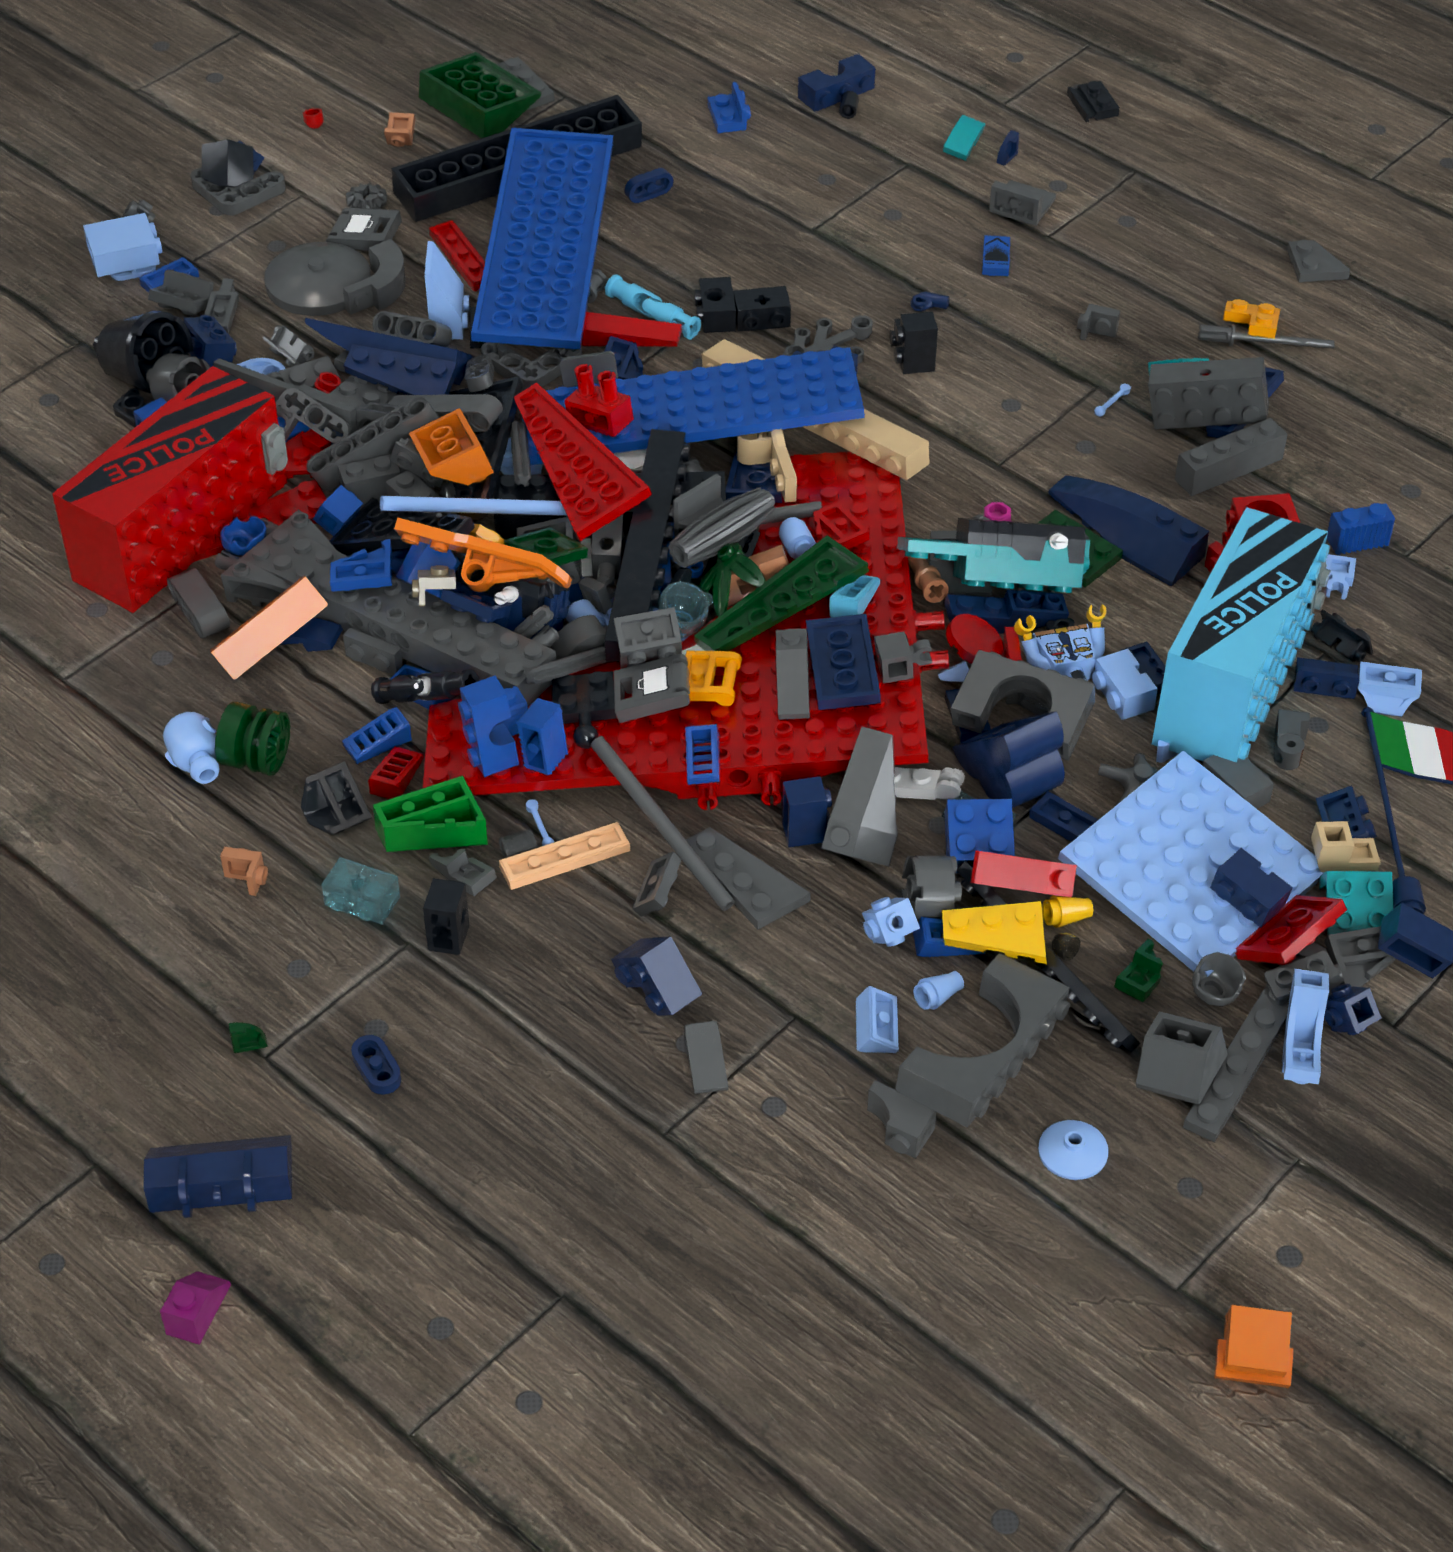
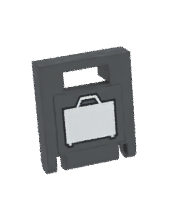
[326,208,402,251]
[614,654,690,723]

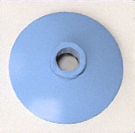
[1038,1120,1108,1180]

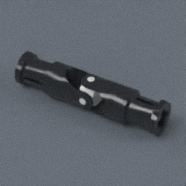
[371,669,480,704]

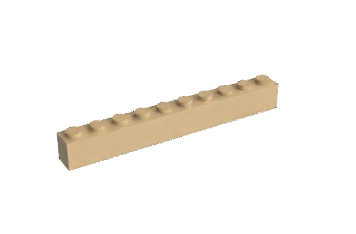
[701,339,930,480]

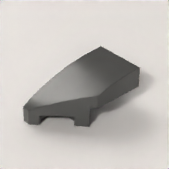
[428,849,497,896]

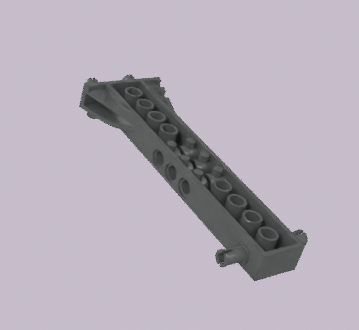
[215,510,559,707]

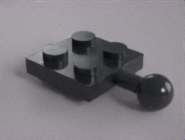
[552,671,617,749]

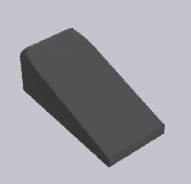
[684,1021,728,1094]

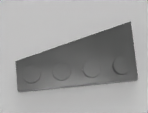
[686,827,811,930]

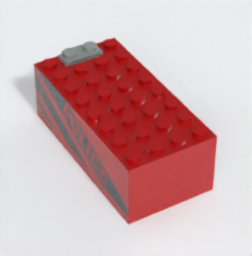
[52,366,288,613]

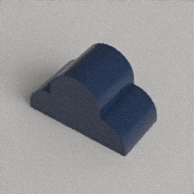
[952,711,1065,809]

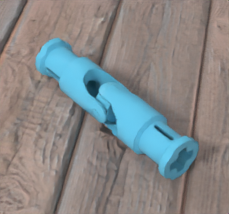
[605,274,701,340]

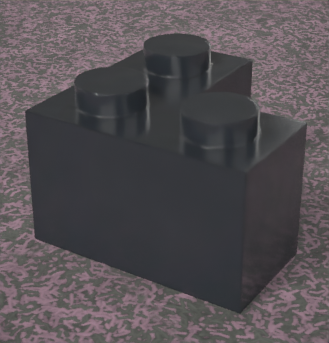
[889,312,938,374]

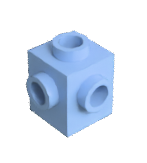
[862,897,920,947]

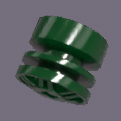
[215,702,291,776]

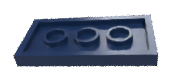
[806,614,881,710]

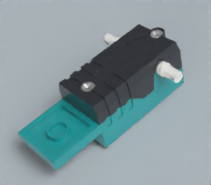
[897,518,1090,593]

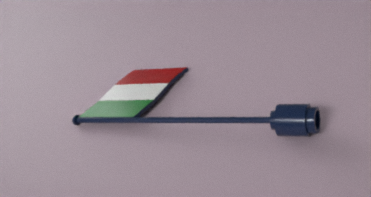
[1361,707,1453,915]

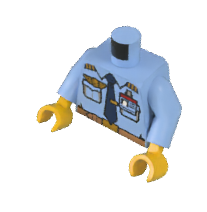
[1014,604,1107,681]

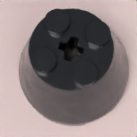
[93,311,193,394]

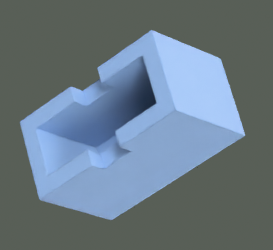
[1092,649,1158,720]

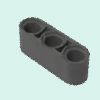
[372,311,452,347]
[167,568,230,639]

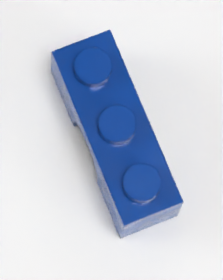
[458,676,519,777]

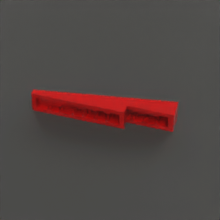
[581,312,683,347]

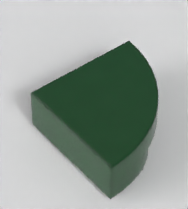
[228,1022,268,1053]

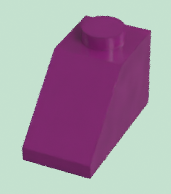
[160,1271,231,1345]

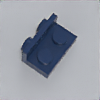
[440,583,512,628]
[1294,657,1360,699]
[1316,785,1377,838]

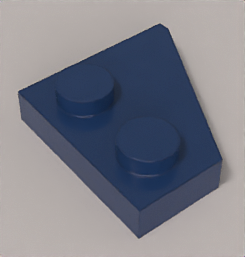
[604,336,643,379]

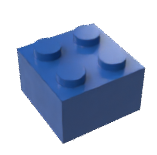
[944,799,1015,873]

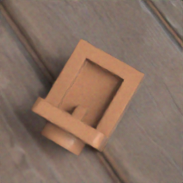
[384,112,416,147]
[220,846,268,896]

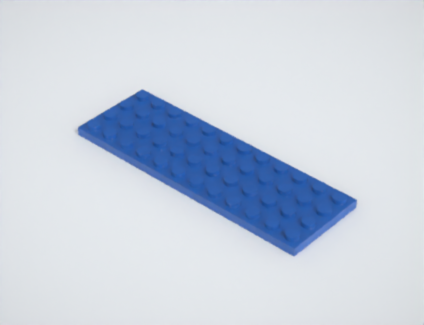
[471,128,613,349]
[522,347,865,465]

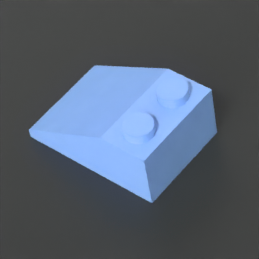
[425,241,470,339]

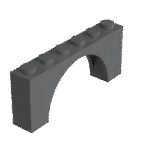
[895,953,1070,1128]

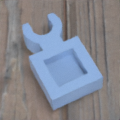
[1325,554,1356,600]

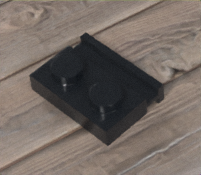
[1067,81,1120,122]

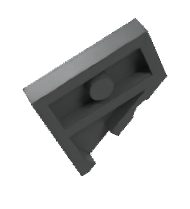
[1324,926,1396,987]

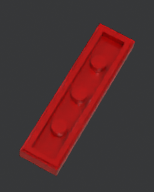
[429,220,485,292]

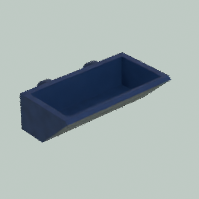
[143,1135,292,1218]

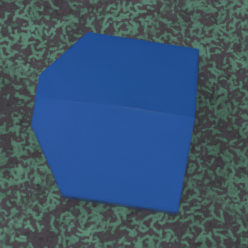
[395,541,460,599]

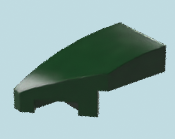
[1114,938,1163,1002]

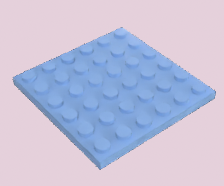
[1058,751,1325,977]

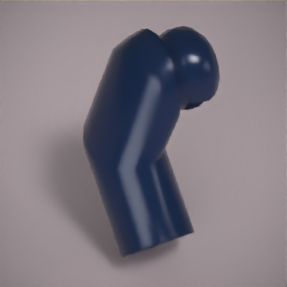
[911,292,950,312]

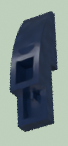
[944,590,1069,634]

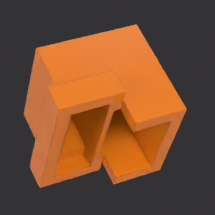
[1214,1305,1294,1388]

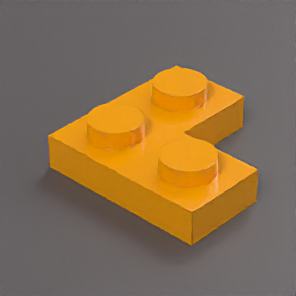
[1223,299,1280,339]

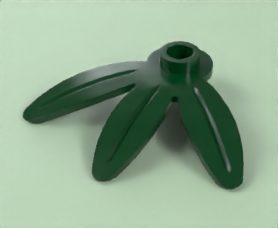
[689,542,766,617]

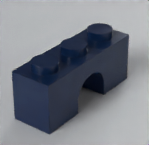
[798,54,876,112]

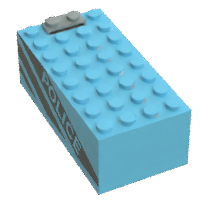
[1151,507,1331,762]

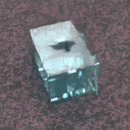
[321,857,400,925]

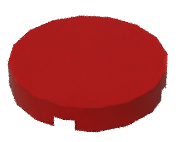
[946,614,1004,664]

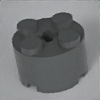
[146,353,211,402]
[902,855,962,921]

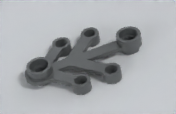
[783,315,873,364]

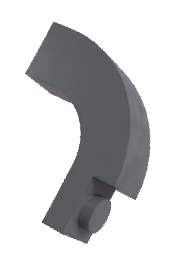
[343,239,406,315]

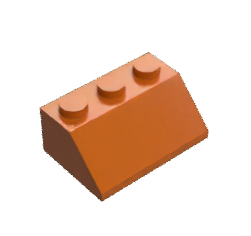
[409,408,494,485]

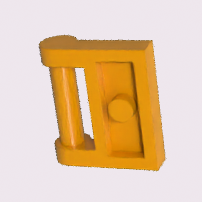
[685,650,742,706]

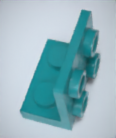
[1319,871,1393,935]

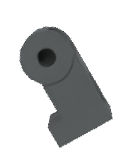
[1274,709,1310,770]

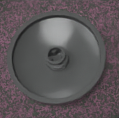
[264,242,371,316]

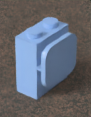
[83,213,163,281]

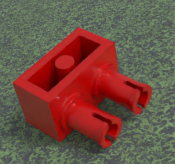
[564,364,634,437]

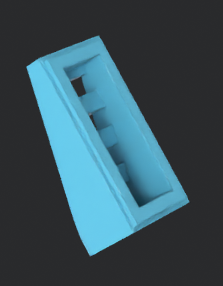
[830,575,880,618]

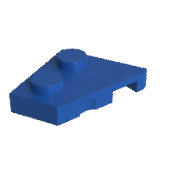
[330,539,392,592]

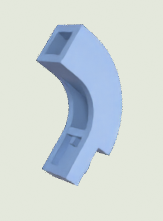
[1282,969,1329,1084]

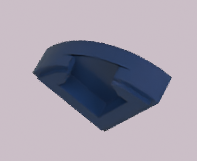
[997,130,1019,166]

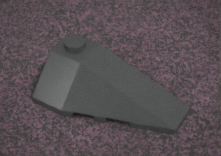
[822,727,898,867]

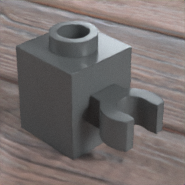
[874,631,932,684]

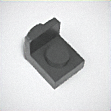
[1077,304,1120,341]

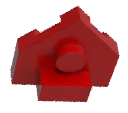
[285,429,331,479]

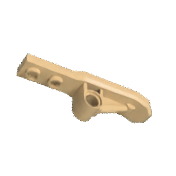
[737,429,797,503]

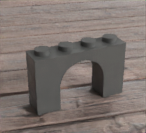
[951,650,1095,761]

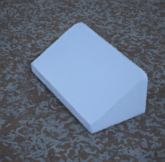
[856,986,899,1053]

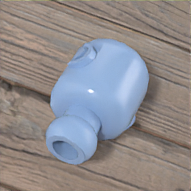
[163,712,219,784]

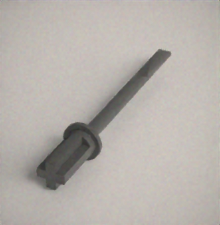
[1198,324,1335,349]

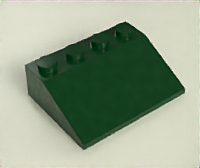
[418,52,541,138]

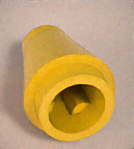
[1042,895,1093,928]

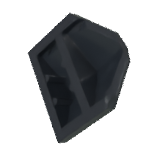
[202,139,254,187]
[301,761,372,835]

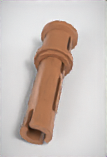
[908,556,949,603]

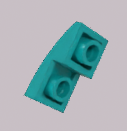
[943,115,986,161]

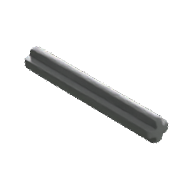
[510,420,532,487]
[524,646,610,685]

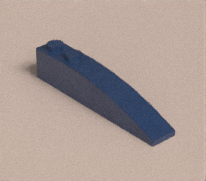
[305,318,475,385]
[1048,475,1209,587]

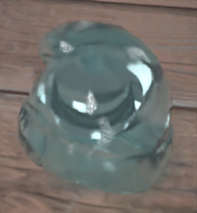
[658,581,713,639]

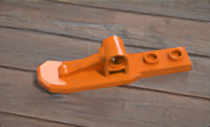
[394,518,572,592]

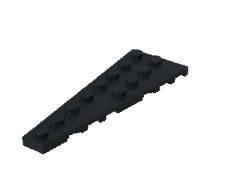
[449,376,523,521]

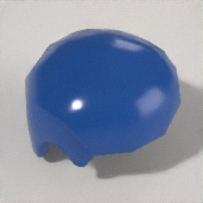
[220,515,267,556]

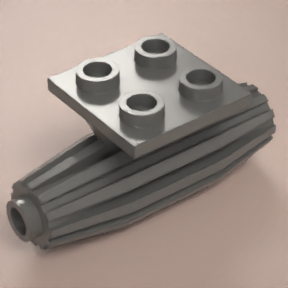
[668,474,775,568]

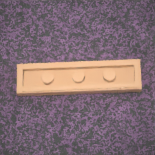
[499,822,630,890]

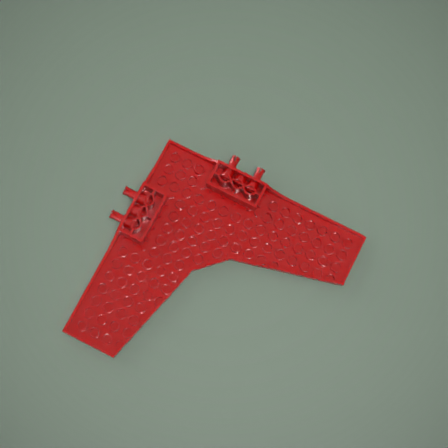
[422,451,949,810]

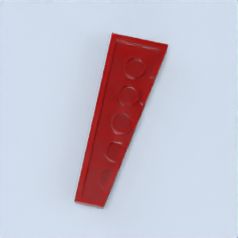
[194,480,327,562]

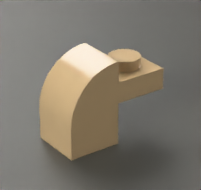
[1311,821,1380,872]

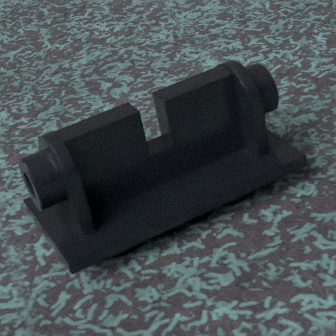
[1311,609,1373,662]

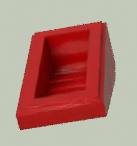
[368,746,424,799]

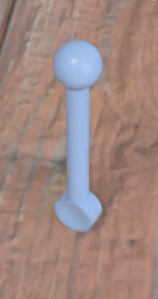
[1095,384,1131,417]
[526,799,554,846]

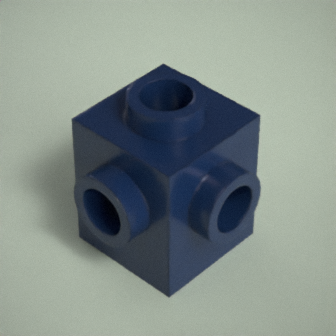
[1324,984,1382,1035]

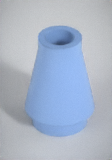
[913,971,964,1010]

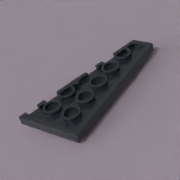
[329,498,475,556]

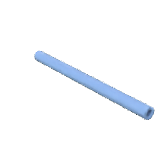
[380,496,567,516]

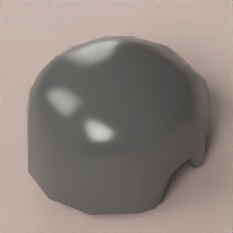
[1192,952,1246,1007]

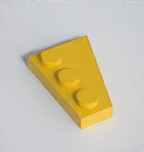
[942,901,1047,964]

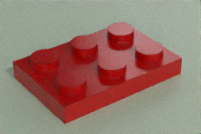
[1235,895,1347,965]

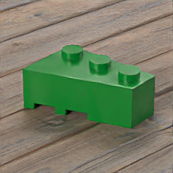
[373,776,488,852]

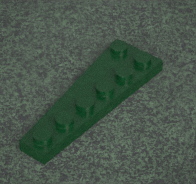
[694,535,869,651]

